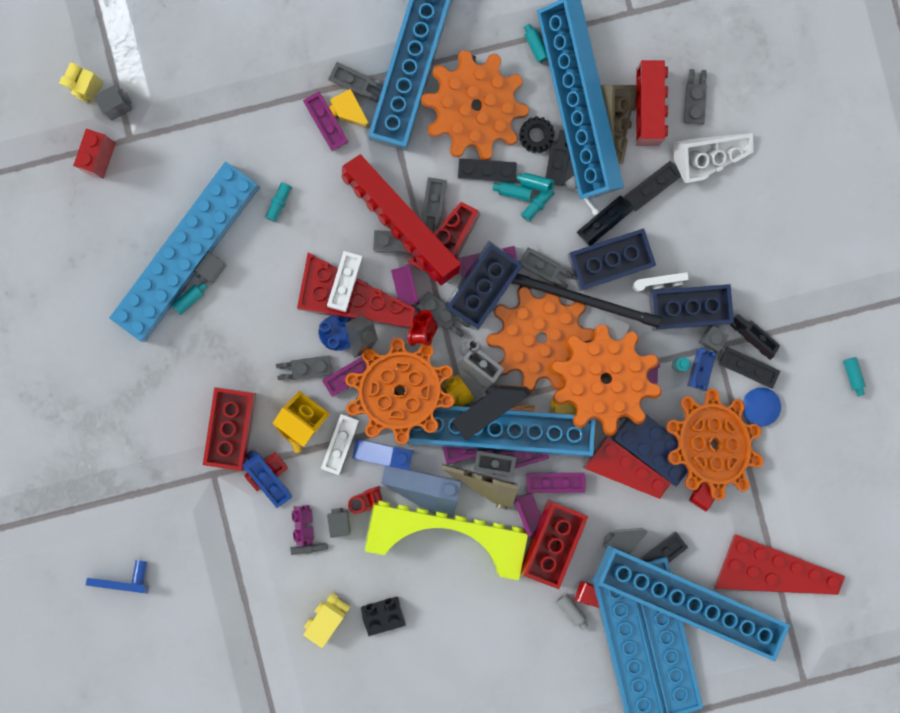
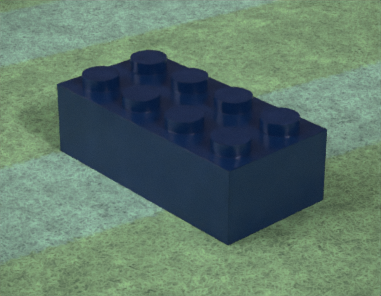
[568,228,656,291]
[445,240,523,330]
[649,284,734,331]
[612,413,688,487]

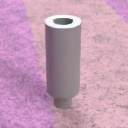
[556,593,588,630]

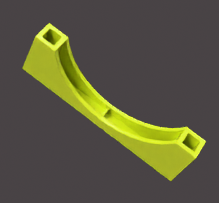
[364,500,528,580]

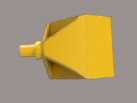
[272,391,330,453]

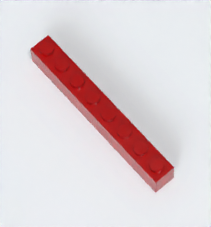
[341,154,461,286]

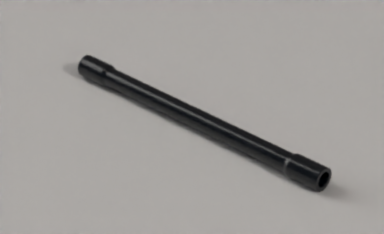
[511,273,662,328]

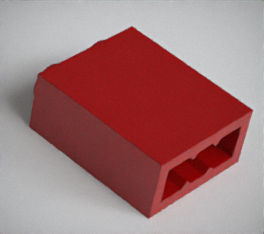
[73,128,116,179]

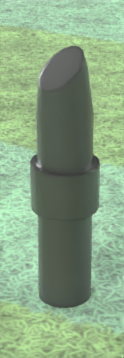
[290,543,328,555]

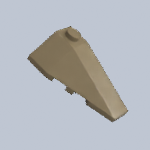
[601,85,637,164]
[441,464,519,510]

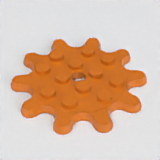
[421,50,529,160]
[486,284,595,391]
[551,324,662,436]
[345,338,455,445]
[666,388,763,501]

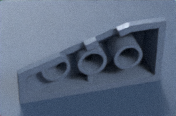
[381,466,461,518]

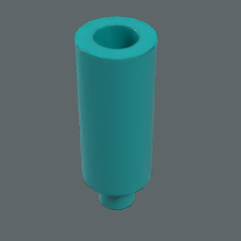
[524,24,548,63]
[516,172,554,193]
[492,181,532,202]
[172,282,208,315]
[672,357,691,372]
[843,357,866,397]

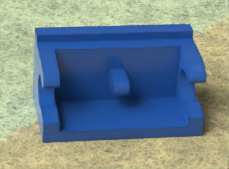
[687,348,716,391]

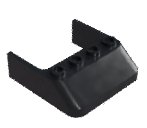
[452,384,531,440]

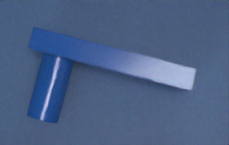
[242,450,292,508]
[85,560,149,594]

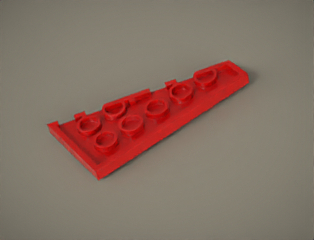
[297,252,416,329]
[714,534,845,595]

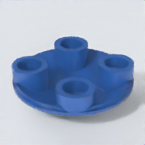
[318,316,351,351]
[743,387,781,426]

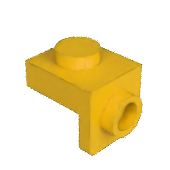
[442,375,475,407]

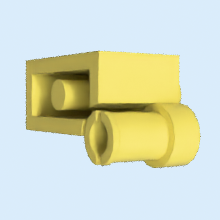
[59,62,103,103]
[303,592,351,648]

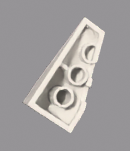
[673,133,753,183]

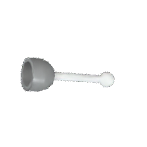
[564,175,600,216]

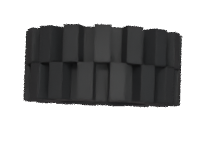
[519,116,555,153]

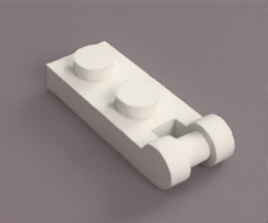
[632,272,688,292]

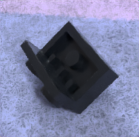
[361,597,406,636]

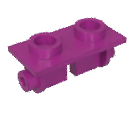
[292,505,314,546]

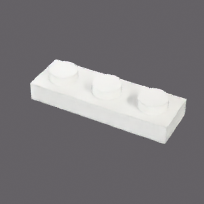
[327,251,363,313]
[321,414,359,475]

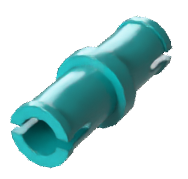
[265,182,292,222]
[521,191,555,222]

